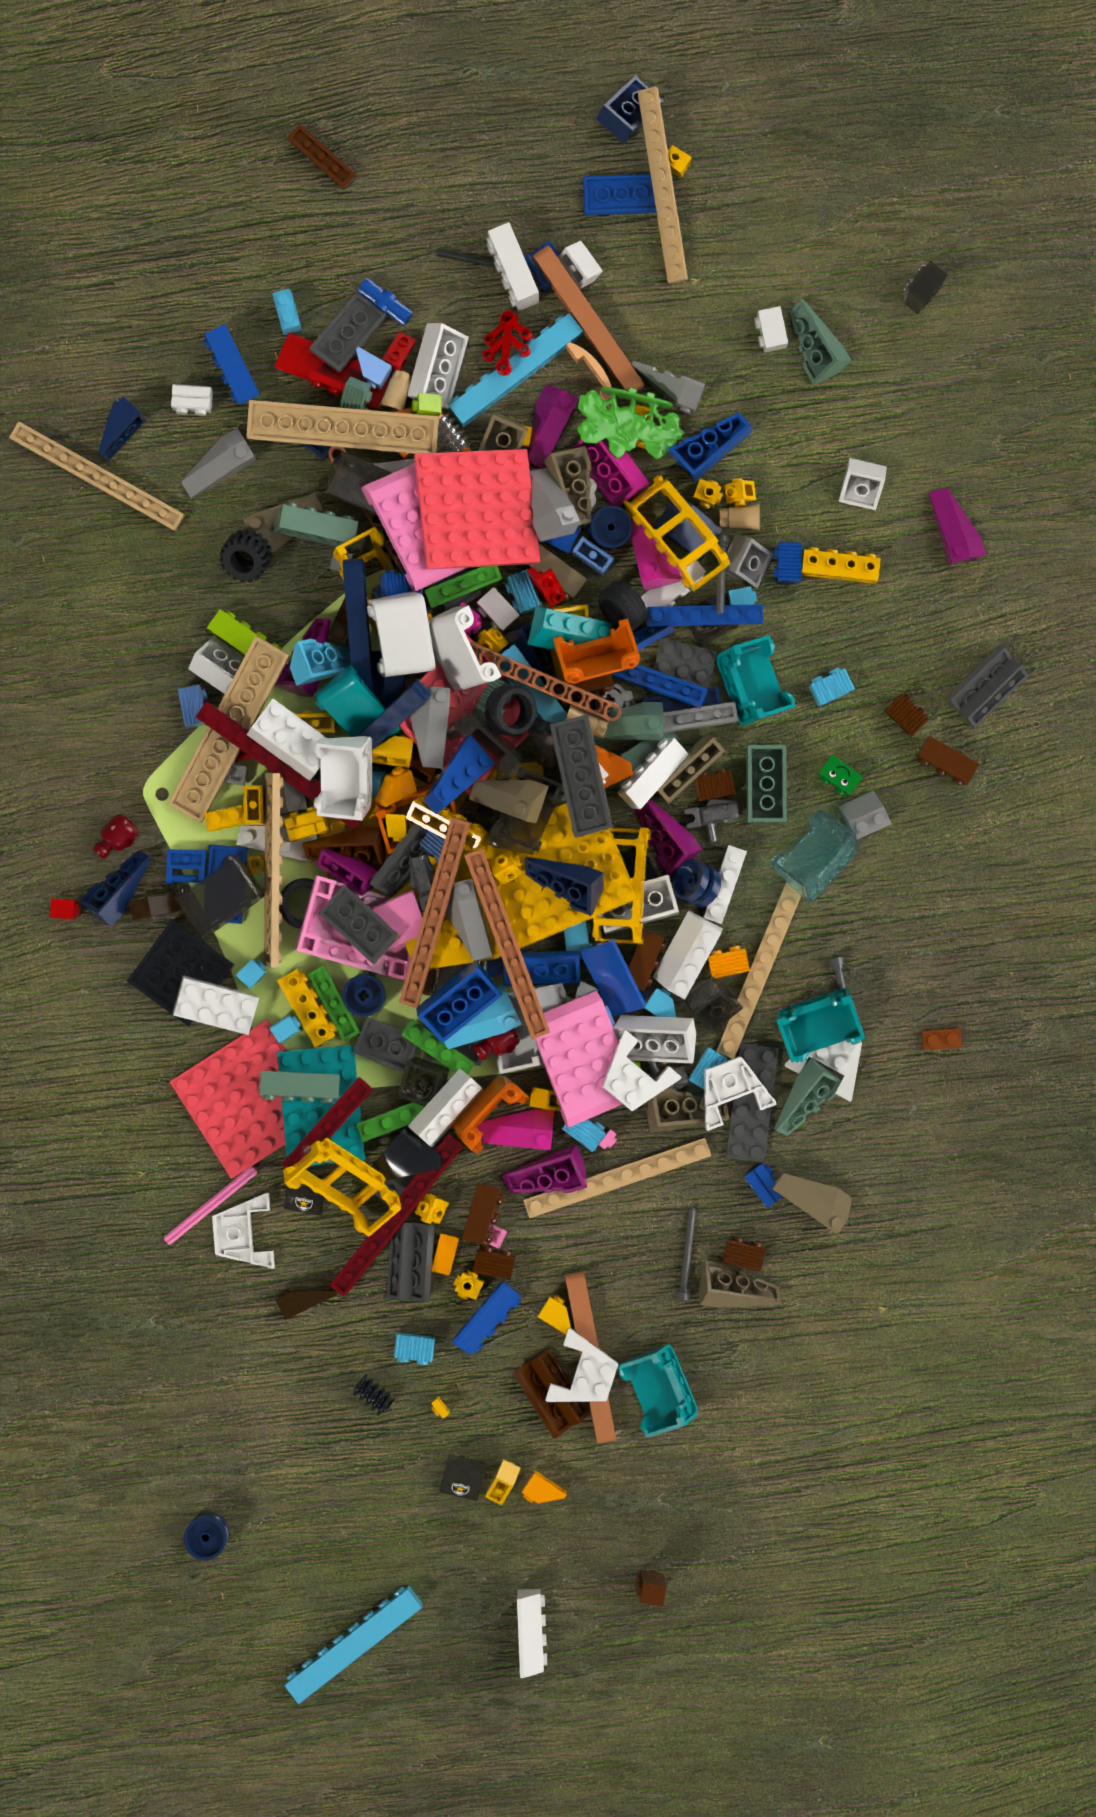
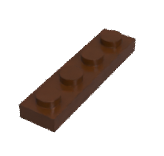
[287,124,357,190]

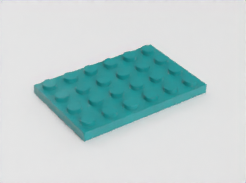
[277,1045,365,1166]

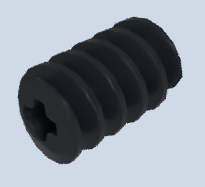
[353,1374,396,1416]

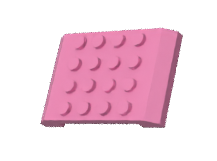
[361,464,468,592]
[295,876,411,981]
[534,990,622,1128]

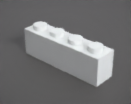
[641,561,706,623]
[617,738,689,809]
[703,845,747,925]

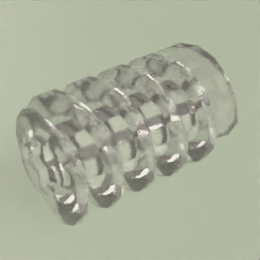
[438,413,473,452]

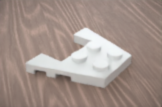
[602,1030,682,1111]
[784,1041,862,1102]
[704,1056,777,1131]
[212,1193,275,1269]
[545,1328,618,1402]

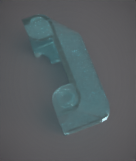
[770,810,859,903]

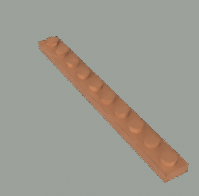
[399,817,471,1008]
[464,848,550,1039]

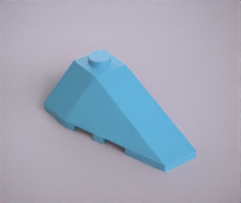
[290,639,351,686]
[444,984,522,1049]

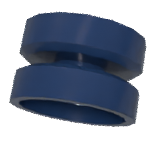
[587,506,633,551]
[672,859,721,908]
[342,974,386,1017]
[183,1512,230,1560]

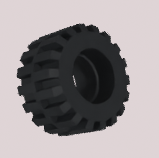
[220,529,272,582]

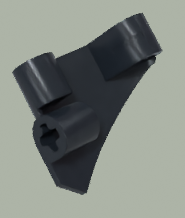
[371,1127,441,1181]

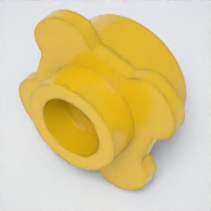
[247,854,265,874]

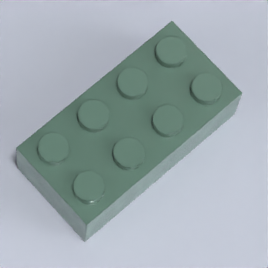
[273,502,358,549]
[746,745,787,823]
[258,1071,340,1103]

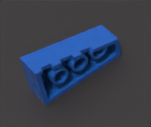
[203,324,260,405]
[668,412,752,482]
[424,734,495,815]

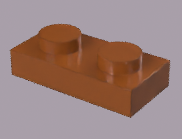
[921,1028,962,1050]

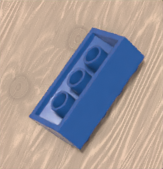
[416,961,502,1043]
[452,1279,521,1355]

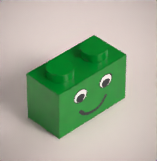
[817,754,863,797]

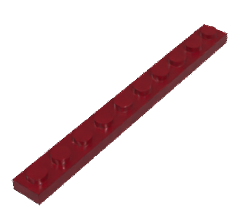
[195,701,361,830]
[329,1133,464,1297]

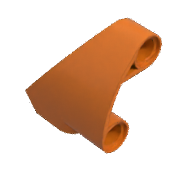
[595,744,633,788]

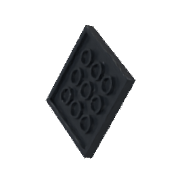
[127,919,235,1026]

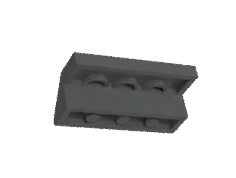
[947,644,1029,729]
[387,1222,434,1302]

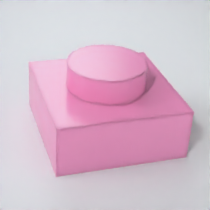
[599,1129,617,1149]
[488,1225,507,1249]

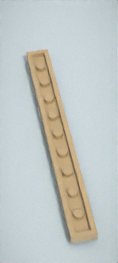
[638,87,688,284]
[9,421,185,532]
[716,875,807,1059]
[523,1137,711,1218]

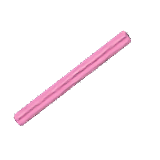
[164,1166,258,1245]

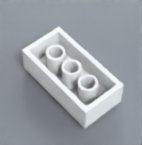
[486,222,539,311]
[247,699,328,781]
[173,976,259,1035]

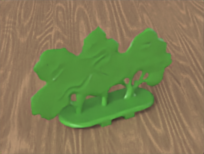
[577,387,685,459]

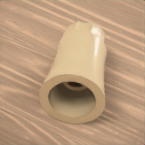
[378,370,412,412]
[720,504,760,531]
[566,704,609,738]

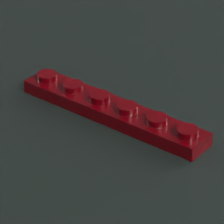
[281,1077,374,1168]

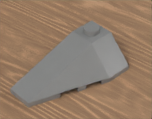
[530,468,580,541]

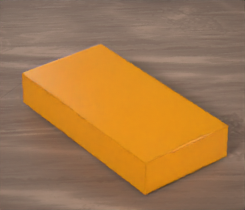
[431,1233,459,1276]

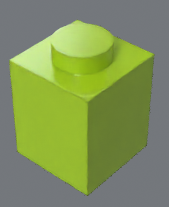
[412,393,442,416]

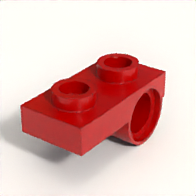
[382,331,416,371]

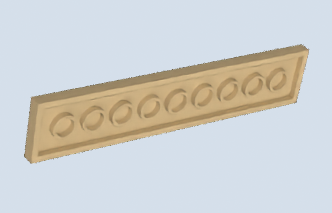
[246,400,439,454]
[168,636,290,823]
[264,773,283,968]

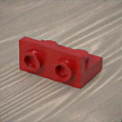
[527,567,566,608]

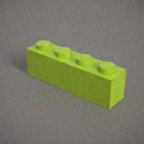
[207,609,283,655]

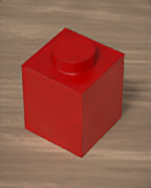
[50,898,80,920]

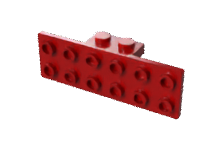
[275,333,393,410]

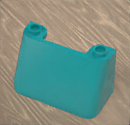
[717,635,796,726]
[315,664,401,745]
[776,988,865,1063]
[617,1344,698,1438]

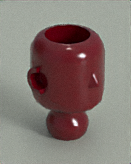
[93,814,139,859]
[472,1028,520,1060]

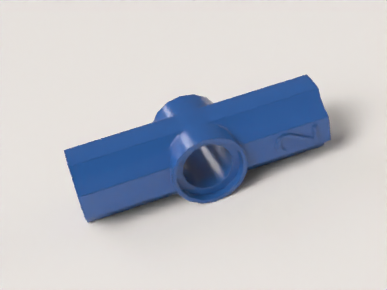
[357,278,413,326]

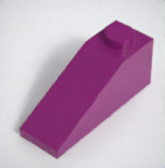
[317,849,378,896]

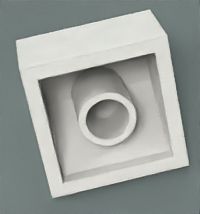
[839,458,887,510]

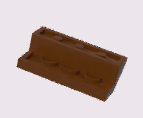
[512,1349,591,1439]

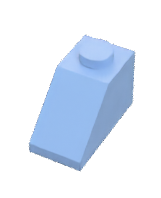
[356,347,392,390]

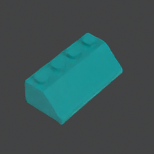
[527,606,612,650]

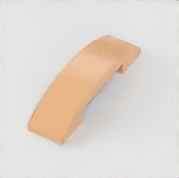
[566,342,612,409]

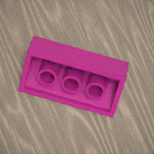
[572,438,650,508]

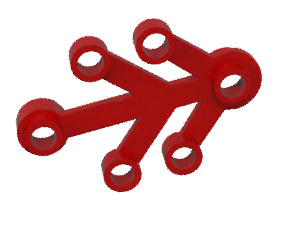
[482,310,533,376]

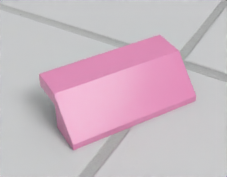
[351,890,423,962]

